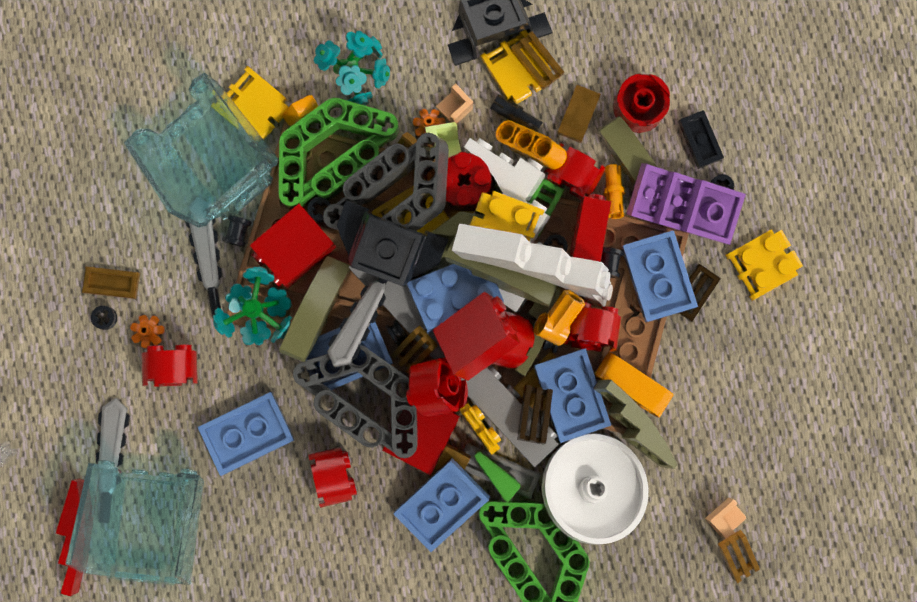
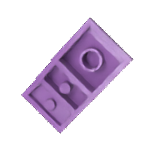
[626,163,746,245]

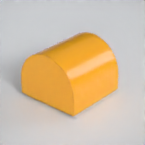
[282,95,318,126]

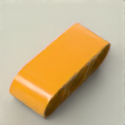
[496,120,567,169]
[594,352,674,418]

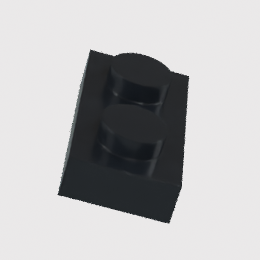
[678,110,724,169]

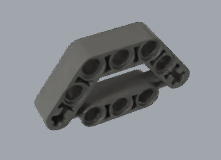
[323,132,449,231]
[293,345,418,458]

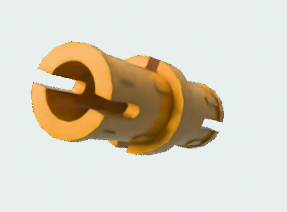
[604,164,625,219]

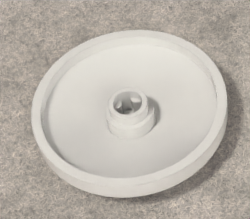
[542,434,648,545]

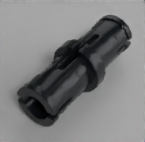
[490,94,543,132]

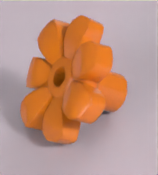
[413,109,446,138]
[130,315,165,349]

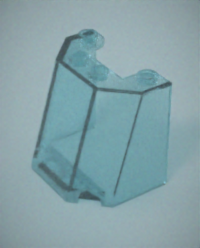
[124,72,278,228]
[66,460,204,586]

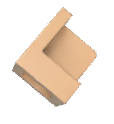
[436,84,473,123]
[705,497,746,539]

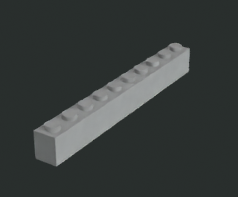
[349,266,559,467]

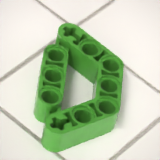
[279,98,399,210]
[479,500,590,602]

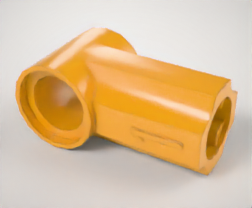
[534,290,585,346]

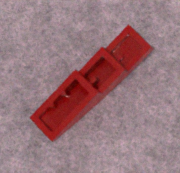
[55,478,88,596]

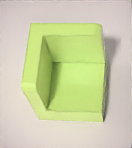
[425,122,461,158]

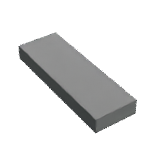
[463,442,541,499]

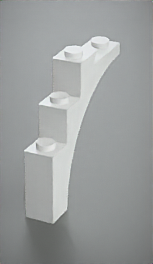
[464,138,550,312]
[452,224,613,307]

